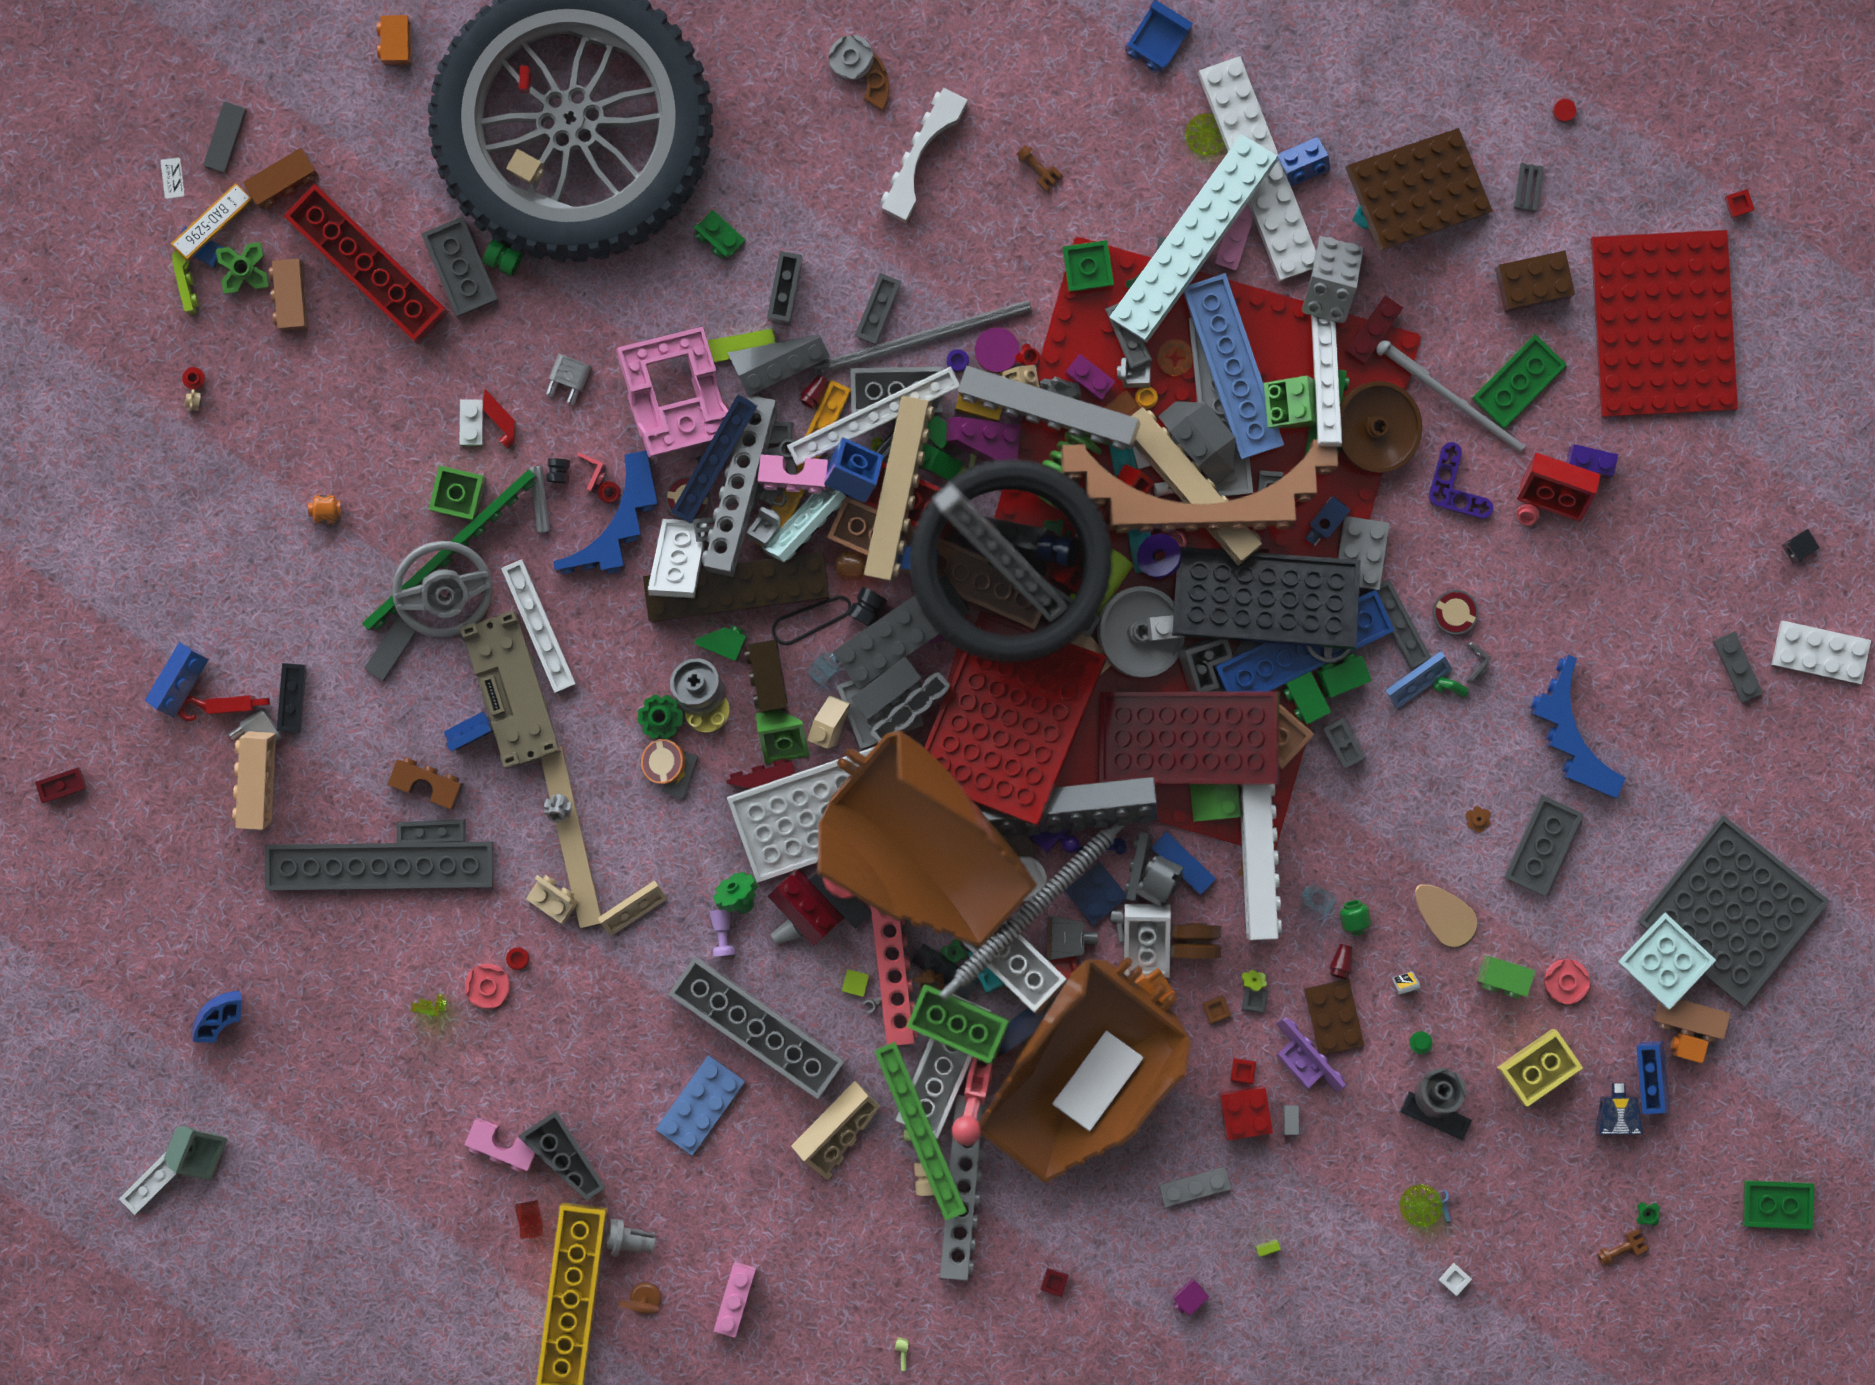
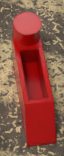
[483,389,516,449]

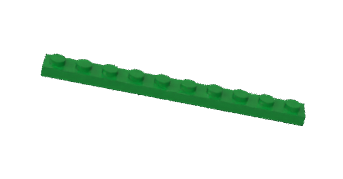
[362,469,538,630]

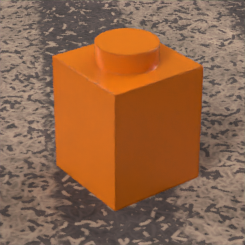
[1670,1033,1709,1063]

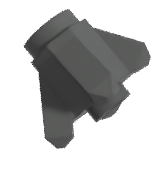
[1040,376,1081,400]

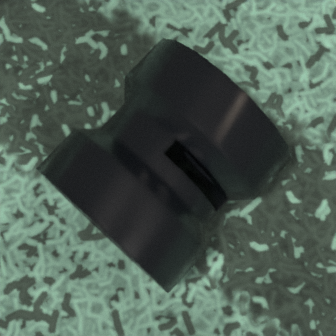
[546,458,570,483]

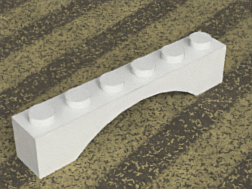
[880,87,968,223]

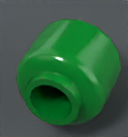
[1340,900,1371,936]

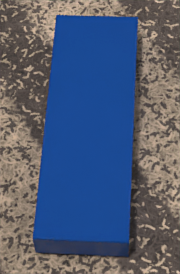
[1151,831,1216,895]

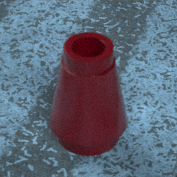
[799,375,829,410]
[1329,944,1353,979]

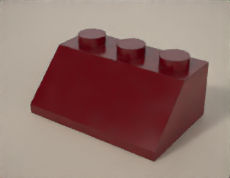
[767,869,844,946]

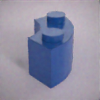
[192,991,242,1043]

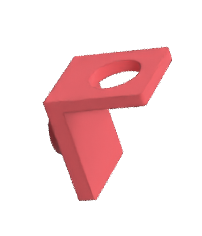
[577,453,605,493]

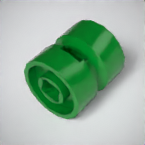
[482,239,524,277]

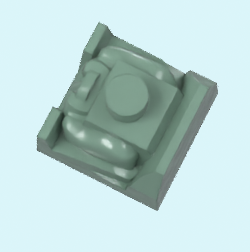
[164,1126,228,1181]

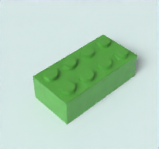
[906,984,1012,1064]

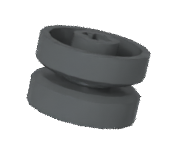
[670,658,725,716]

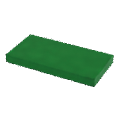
[1471,334,1567,430]

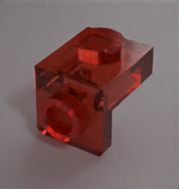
[515,1200,543,1239]

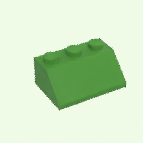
[1189,784,1241,822]

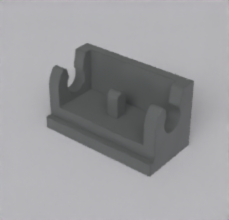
[1323,716,1366,768]

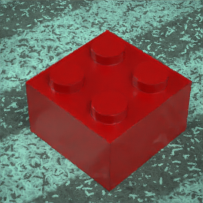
[1219,1086,1273,1140]

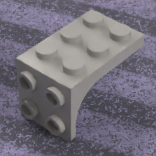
[1302,236,1363,323]

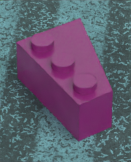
[946,417,1021,462]

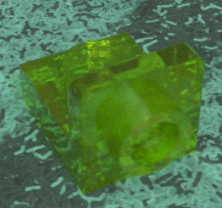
[411,993,447,1017]

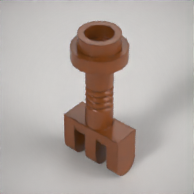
[1016,144,1063,193]
[1597,1228,1649,1266]

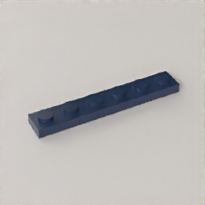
[671,394,758,524]

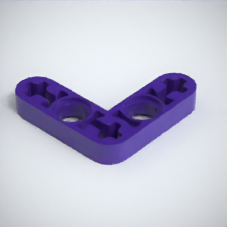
[1428,442,1493,519]

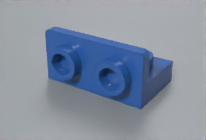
[444,712,493,752]

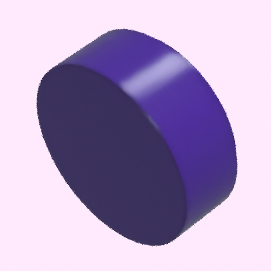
[946,349,969,373]

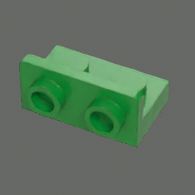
[693,209,746,260]

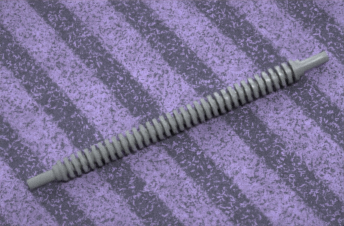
[939,823,1124,1001]

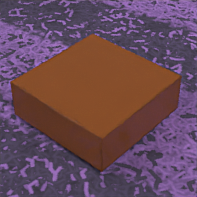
[1202,995,1231,1025]

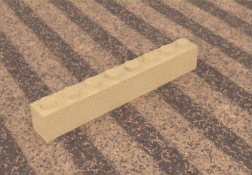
[864,395,934,582]
[1131,407,1262,566]

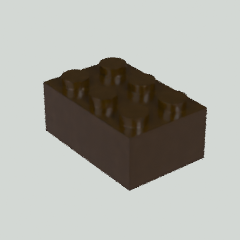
[745,640,789,713]

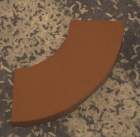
[863,52,890,112]

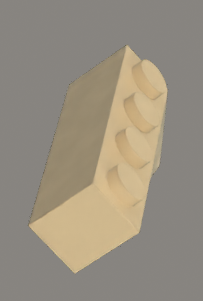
[791,1081,880,1180]

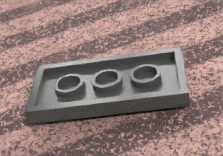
[421,216,499,318]
[1503,795,1583,896]

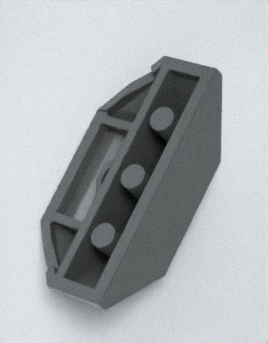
[1158,401,1236,485]

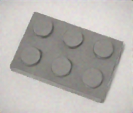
[1338,516,1390,591]

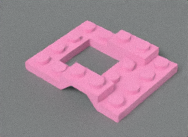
[616,327,728,457]

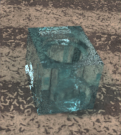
[806,651,841,687]
[1300,883,1338,917]

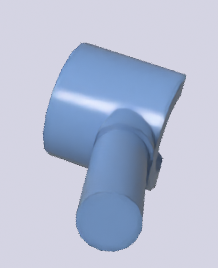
[1434,1190,1451,1222]

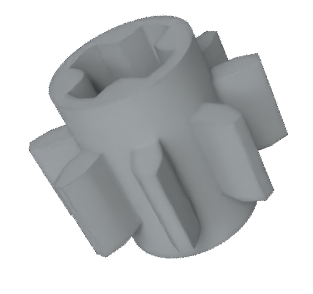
[544,794,572,822]

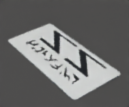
[161,158,184,199]

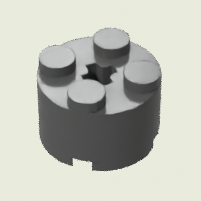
[1136,855,1185,908]
[1415,1068,1466,1118]

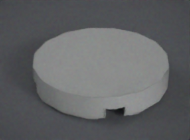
[829,35,874,80]

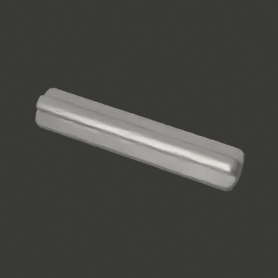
[530,466,550,533]

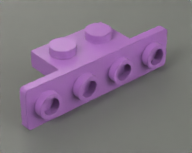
[1275,1017,1346,1092]

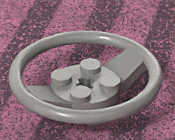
[392,541,493,638]

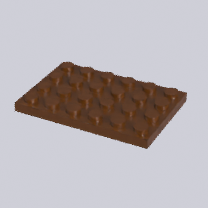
[1345,128,1493,251]

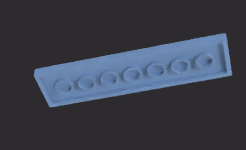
[1183,273,1284,460]

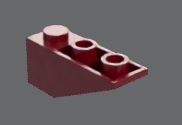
[726,758,795,788]

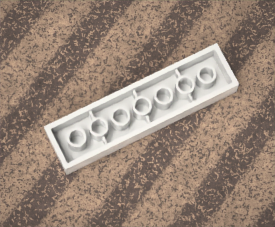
[1239,784,1282,940]

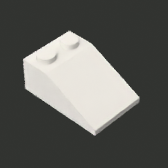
[1124,904,1171,978]

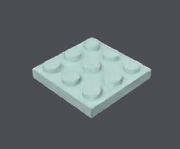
[1617,913,1716,1010]

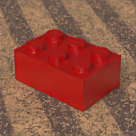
[1517,452,1601,522]

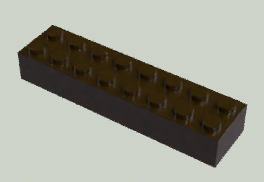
[643,552,830,622]

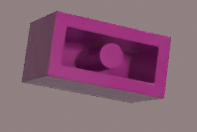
[1065,354,1116,403]

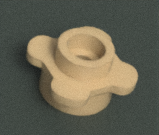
[184,389,201,412]

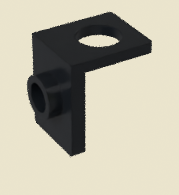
[1781,529,1820,564]

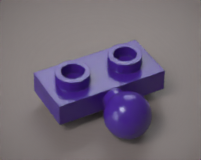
[1030,829,1079,854]

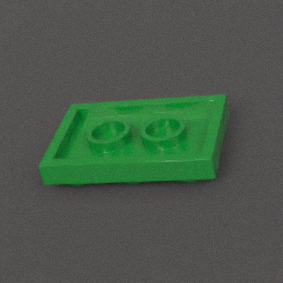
[1742,1180,1814,1229]

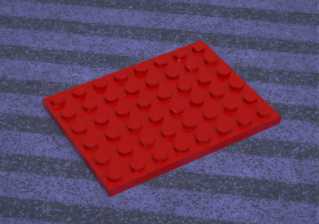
[1591,230,1738,417]
[924,611,1107,826]

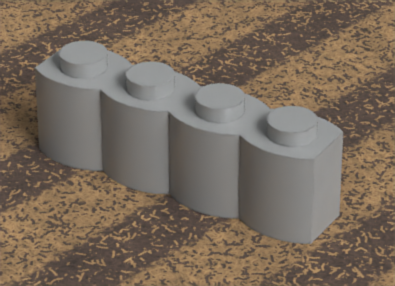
[871,673,950,742]

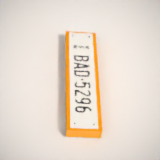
[171,183,252,261]

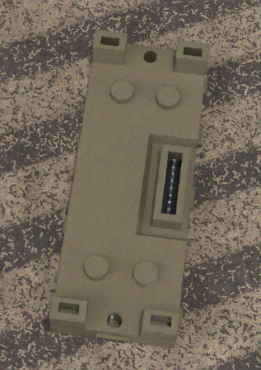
[460,610,561,769]

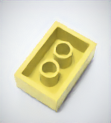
[1497,1029,1583,1107]

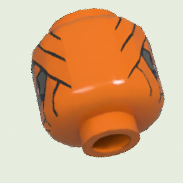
[308,495,341,524]

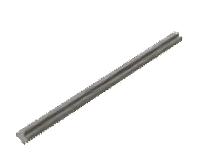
[813,300,1032,375]

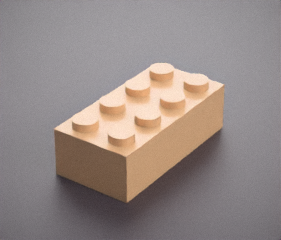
[232,731,276,830]

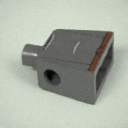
[1047,915,1098,959]

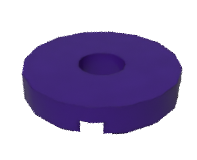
[1137,534,1182,579]

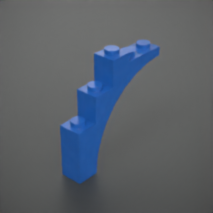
[553,450,659,575]
[1529,655,1626,799]

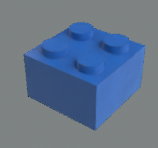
[824,437,883,503]

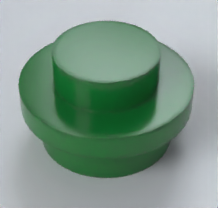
[1409,1031,1433,1054]

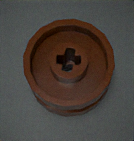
[1171,923,1222,959]

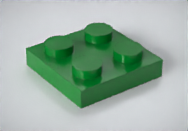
[1062,240,1114,292]

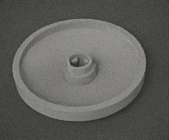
[1097,586,1184,678]

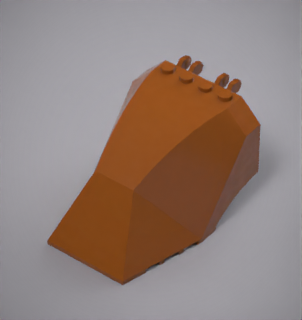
[978,957,1191,1183]

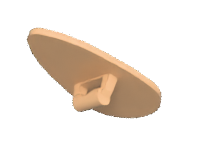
[1415,884,1477,947]

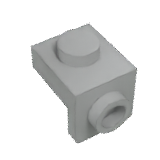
[1117,358,1151,388]
[746,507,780,548]

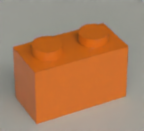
[377,15,411,65]

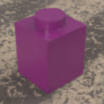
[1173,1278,1209,1316]

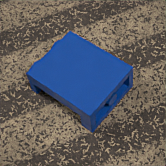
[1125,0,1193,73]

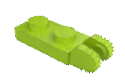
[171,251,199,315]

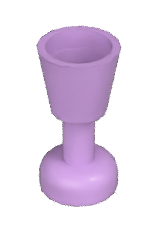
[709,909,736,957]

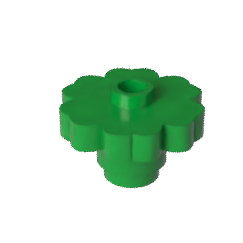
[637,694,684,739]
[713,872,758,914]

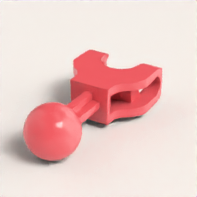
[952,1056,993,1145]

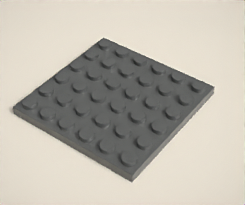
[1637,815,1830,1007]

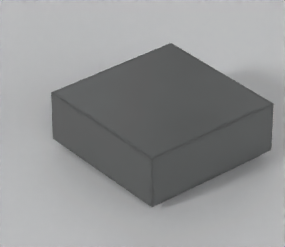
[1241,987,1268,1013]

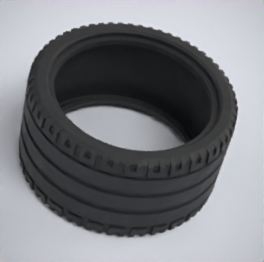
[910,459,1112,663]

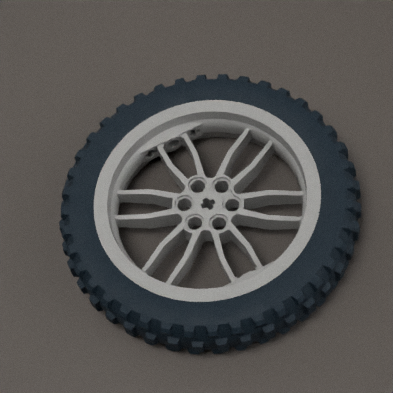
[428,0,714,263]

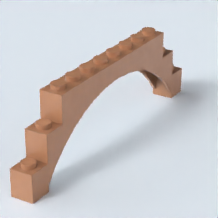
[1061,439,1338,533]

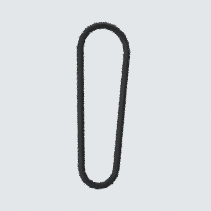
[772,595,852,645]

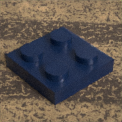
[1064,861,1127,925]

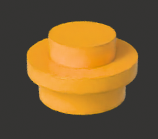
[1135,387,1158,409]

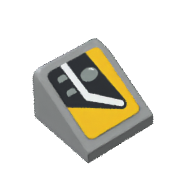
[1392,971,1421,995]

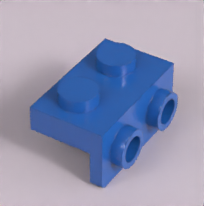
[1278,137,1331,186]

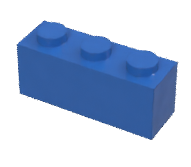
[145,642,209,718]
[1636,1041,1670,1114]

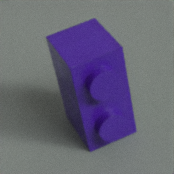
[1566,444,1619,479]

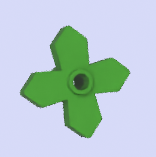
[216,242,269,294]

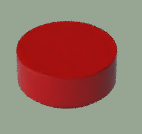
[1553,99,1577,122]
[506,947,530,970]

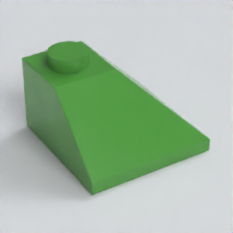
[756,710,810,764]

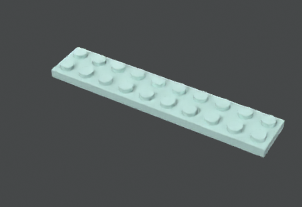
[1110,134,1279,342]

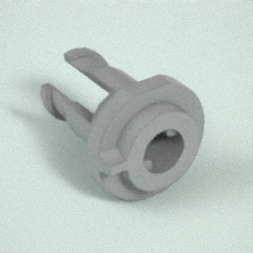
[606,1219,656,1257]

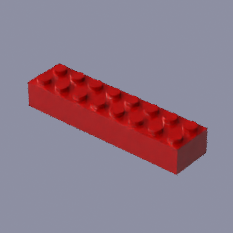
[284,183,449,344]

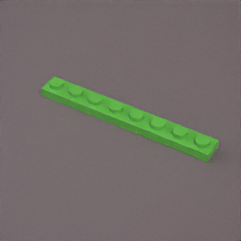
[874,1042,967,1221]

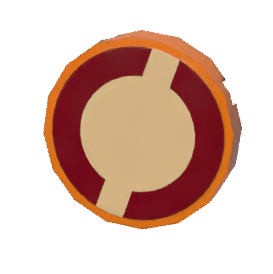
[641,739,686,784]

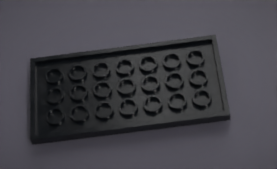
[1172,547,1361,650]

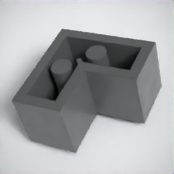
[1177,638,1233,692]

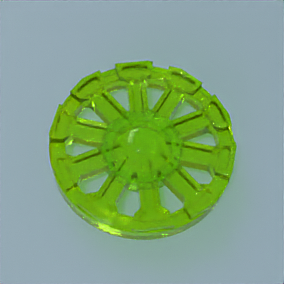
[1185,113,1225,156]
[1399,1184,1443,1227]

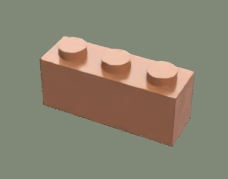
[269,258,308,331]
[1653,999,1731,1042]

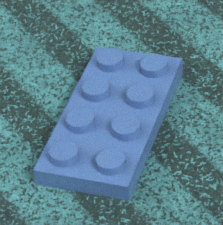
[655,1055,745,1155]

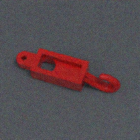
[177,695,270,721]

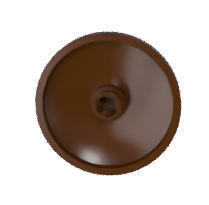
[1339,381,1423,473]

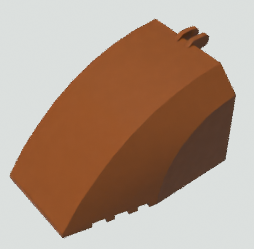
[818,731,1037,947]

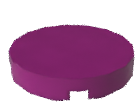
[975,327,1019,373]

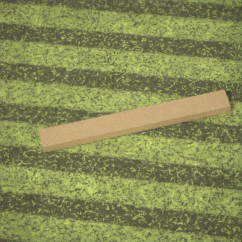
[541,746,601,928]

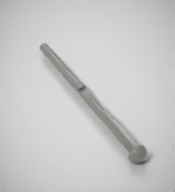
[1377,341,1525,453]

